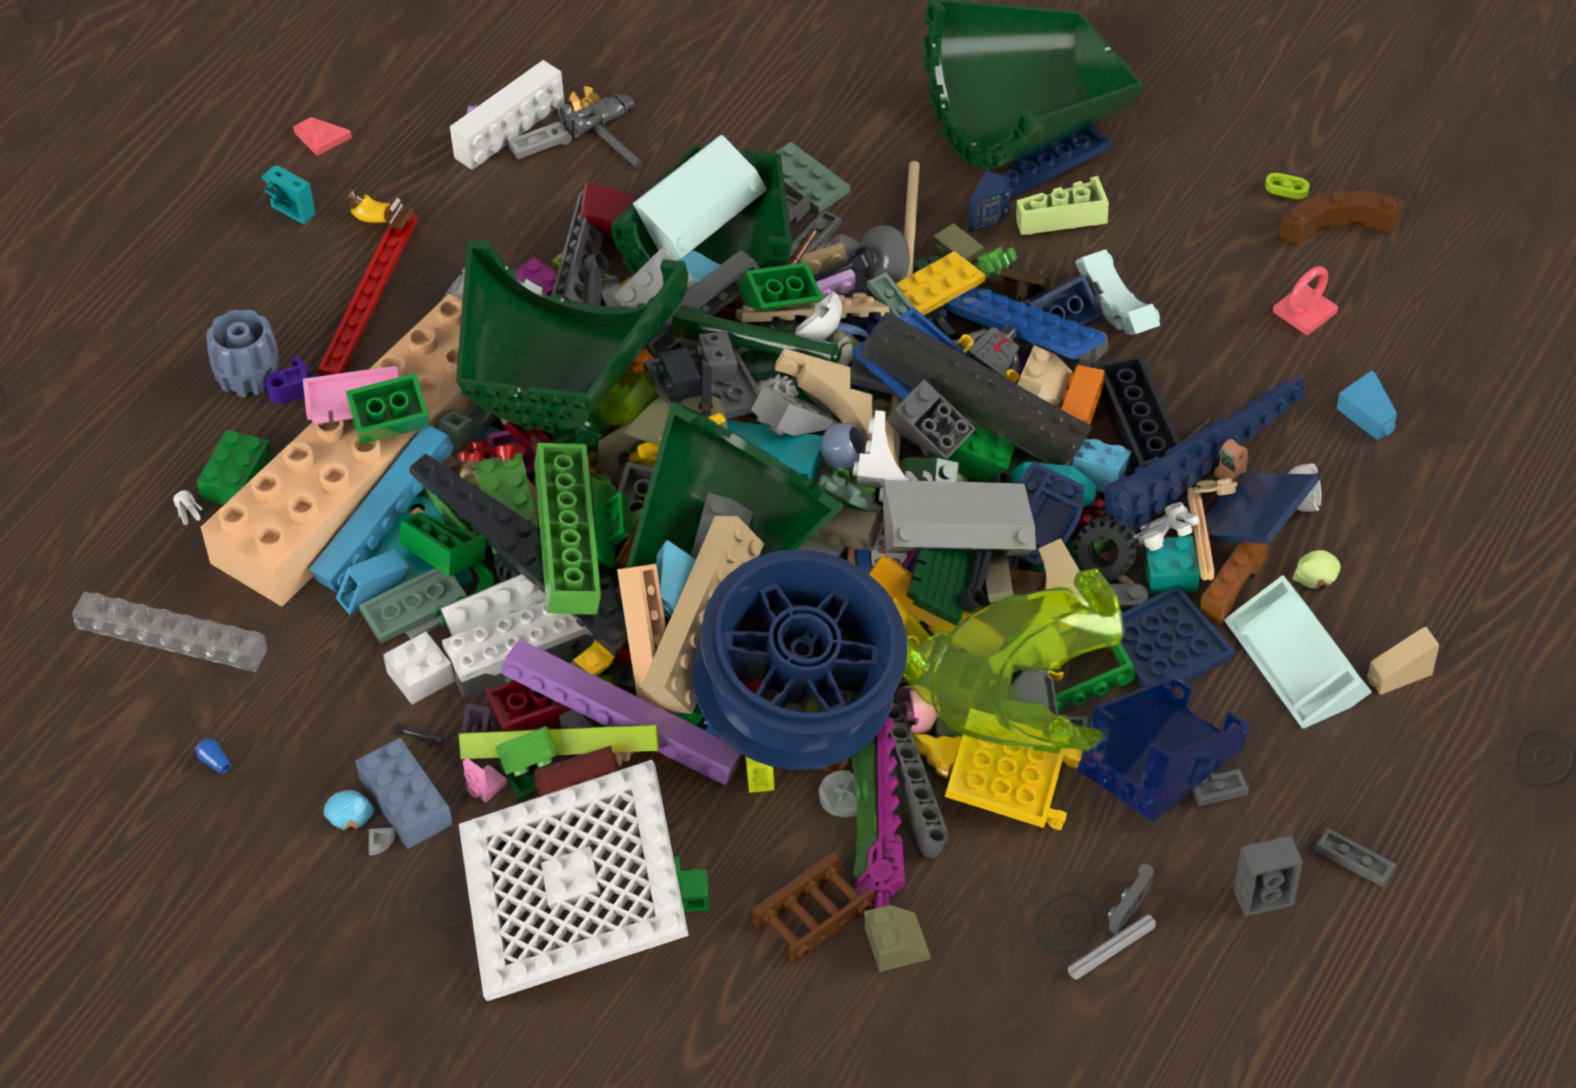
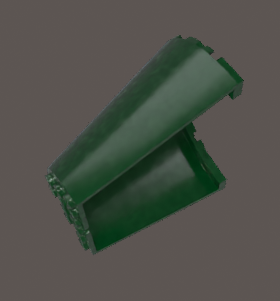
[923,0,1143,169]
[456,239,689,433]

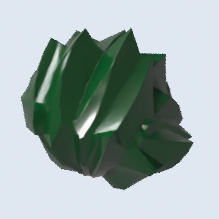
[552,414,606,456]

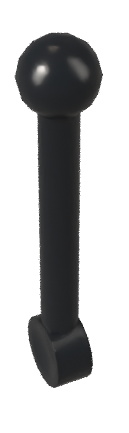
[395,724,444,745]

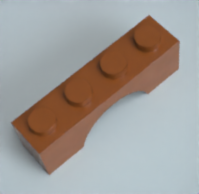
[1200,543,1269,625]

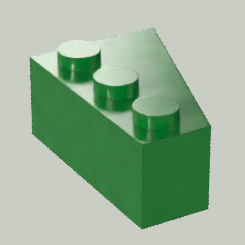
[400,512,486,577]

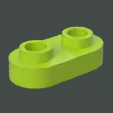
[1265,173,1310,199]

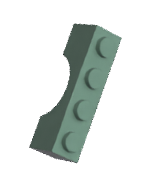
[438,401,499,452]

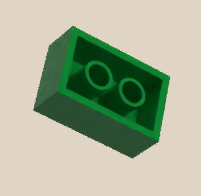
[346,373,429,445]
[933,423,1016,483]
[197,430,273,505]

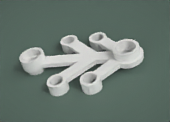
[1134,502,1200,551]

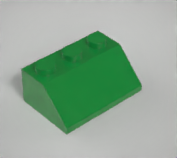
[738,262,824,311]

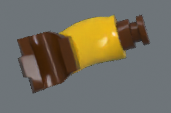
[342,188,416,230]

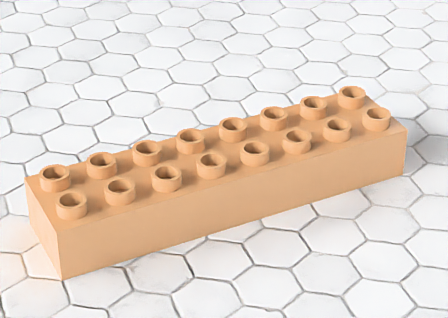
[201,294,473,607]

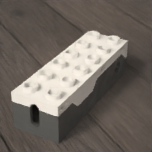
[442,601,594,700]

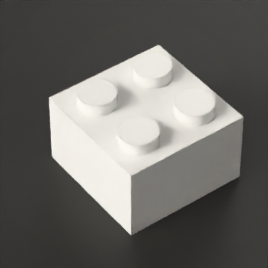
[383,632,455,705]

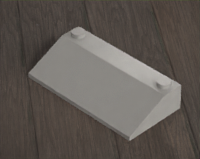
[883,480,1036,556]

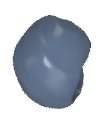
[820,423,863,473]

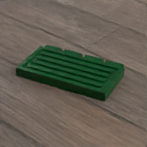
[906,548,976,626]

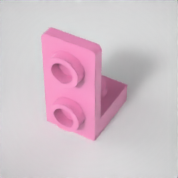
[463,758,507,803]

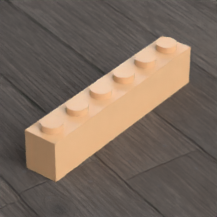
[617,564,676,714]

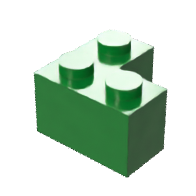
[673,857,709,912]

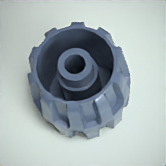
[206,309,280,397]

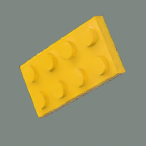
[896,251,985,316]

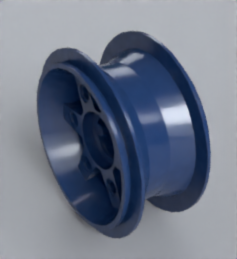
[692,549,907,770]

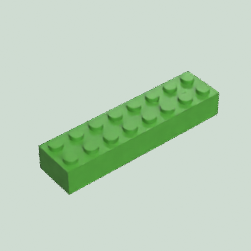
[535,443,601,614]

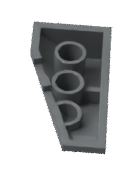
[690,493,753,559]

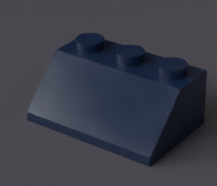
[1023,275,1102,326]

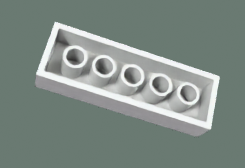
[450,60,564,170]

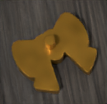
[568,86,600,111]

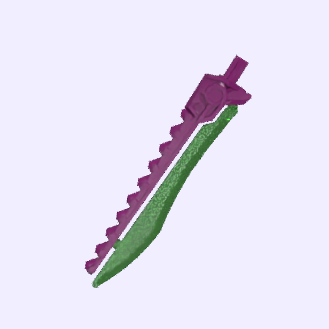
[851,687,905,909]

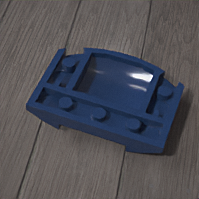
[1015,461,1084,567]

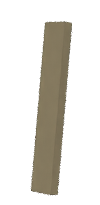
[986,550,1014,603]

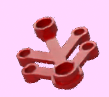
[458,440,527,462]

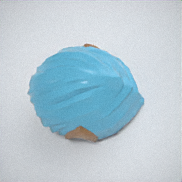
[323,789,375,831]

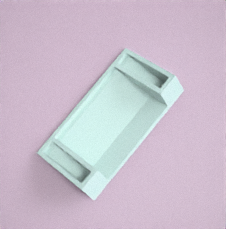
[633,135,767,259]
[1224,575,1371,729]

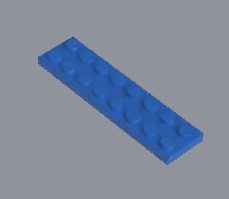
[942,286,1105,359]

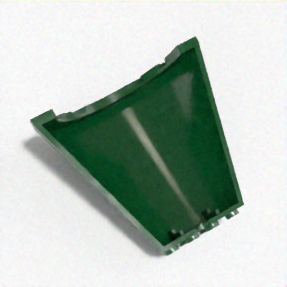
[611,145,792,308]
[626,401,844,568]

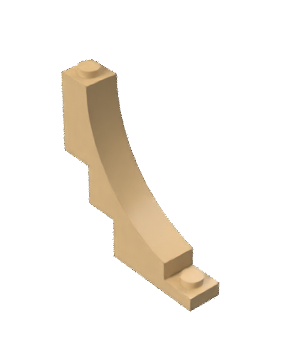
[775,348,894,458]

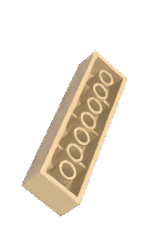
[641,516,764,714]

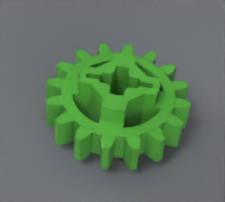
[972,247,1018,279]

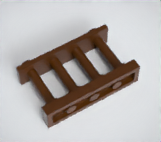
[752,851,874,964]

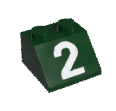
[901,458,958,482]

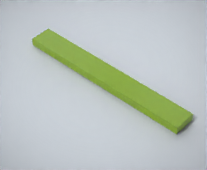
[459,724,659,759]

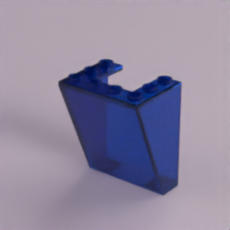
[1078,675,1250,822]

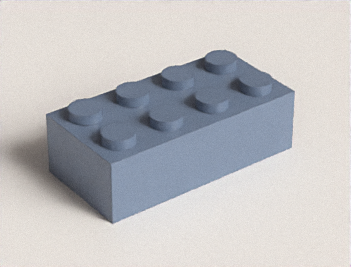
[355,738,453,849]

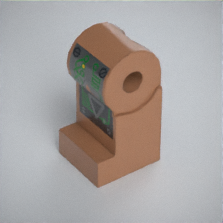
[1214,439,1248,481]

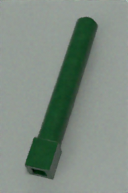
[672,305,841,363]

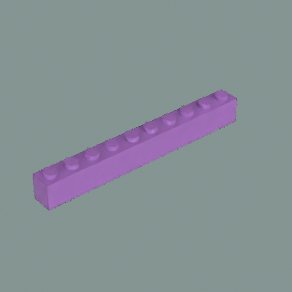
[502,639,742,785]

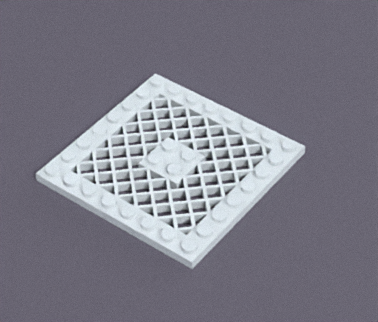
[459,760,689,1001]

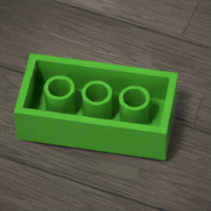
[474,453,538,554]

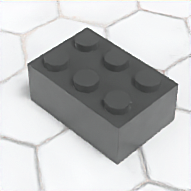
[1234,836,1303,917]

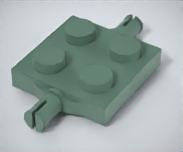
[817,474,882,515]

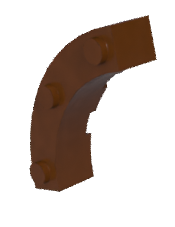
[1279,191,1404,246]

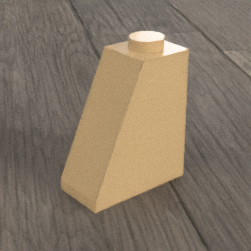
[1367,627,1439,695]

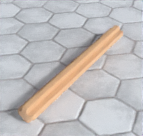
[1187,486,1214,580]

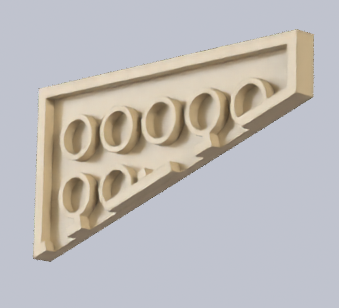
[736,293,889,322]

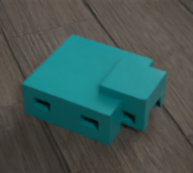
[262,165,315,224]

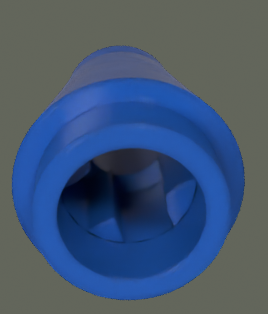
[195,738,231,774]

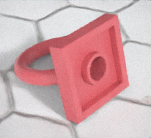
[1273,266,1338,336]

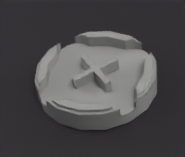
[818,770,870,817]

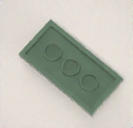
[775,142,850,213]
[358,568,467,644]

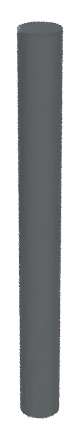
[588,117,642,168]

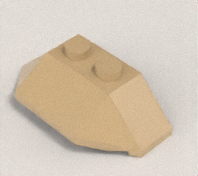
[1006,345,1073,418]

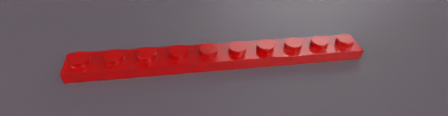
[318,214,418,376]

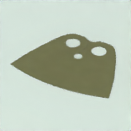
[624,392,728,445]

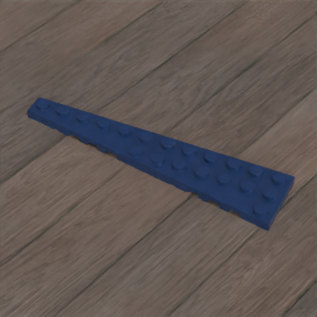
[1104,375,1304,545]

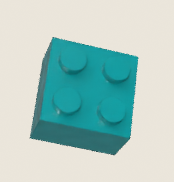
[1142,536,1200,595]

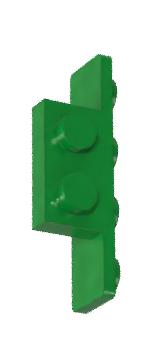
[590,477,631,568]

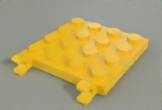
[945,710,1083,830]

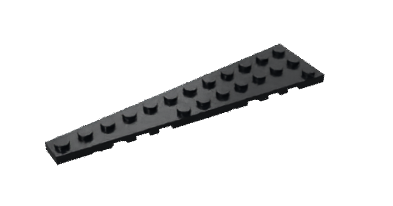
[409,453,629,657]

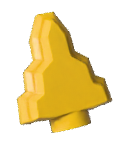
[913,734,962,779]

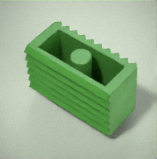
[495,726,557,777]

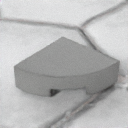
[368,827,396,855]

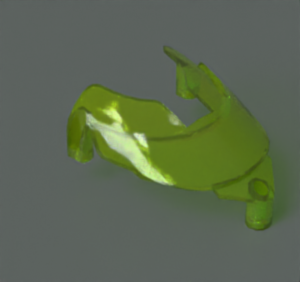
[903,568,1124,753]

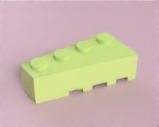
[1016,176,1109,235]

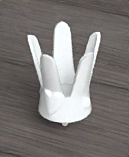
[173,491,203,525]

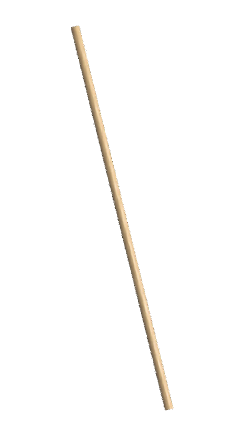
[883,161,920,524]

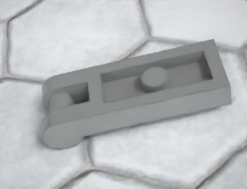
[508,122,572,159]

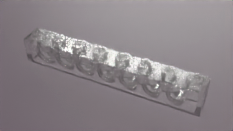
[72,591,267,672]

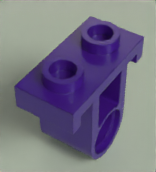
[265,356,311,404]

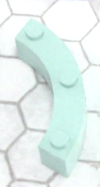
[1075,249,1160,335]

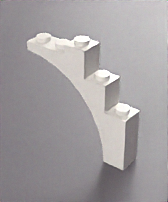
[853,411,909,511]

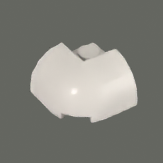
[795,291,843,341]

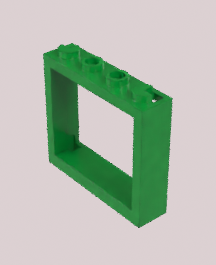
[1005,599,1135,714]

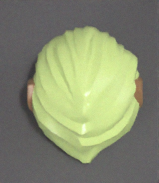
[1293,550,1341,589]

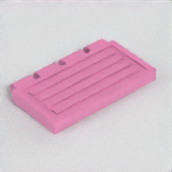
[303,366,399,424]

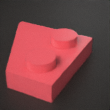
[293,117,352,156]

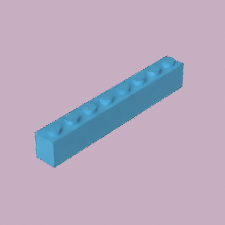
[309,425,455,593]

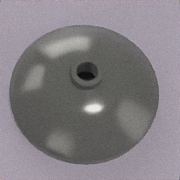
[857,225,910,289]

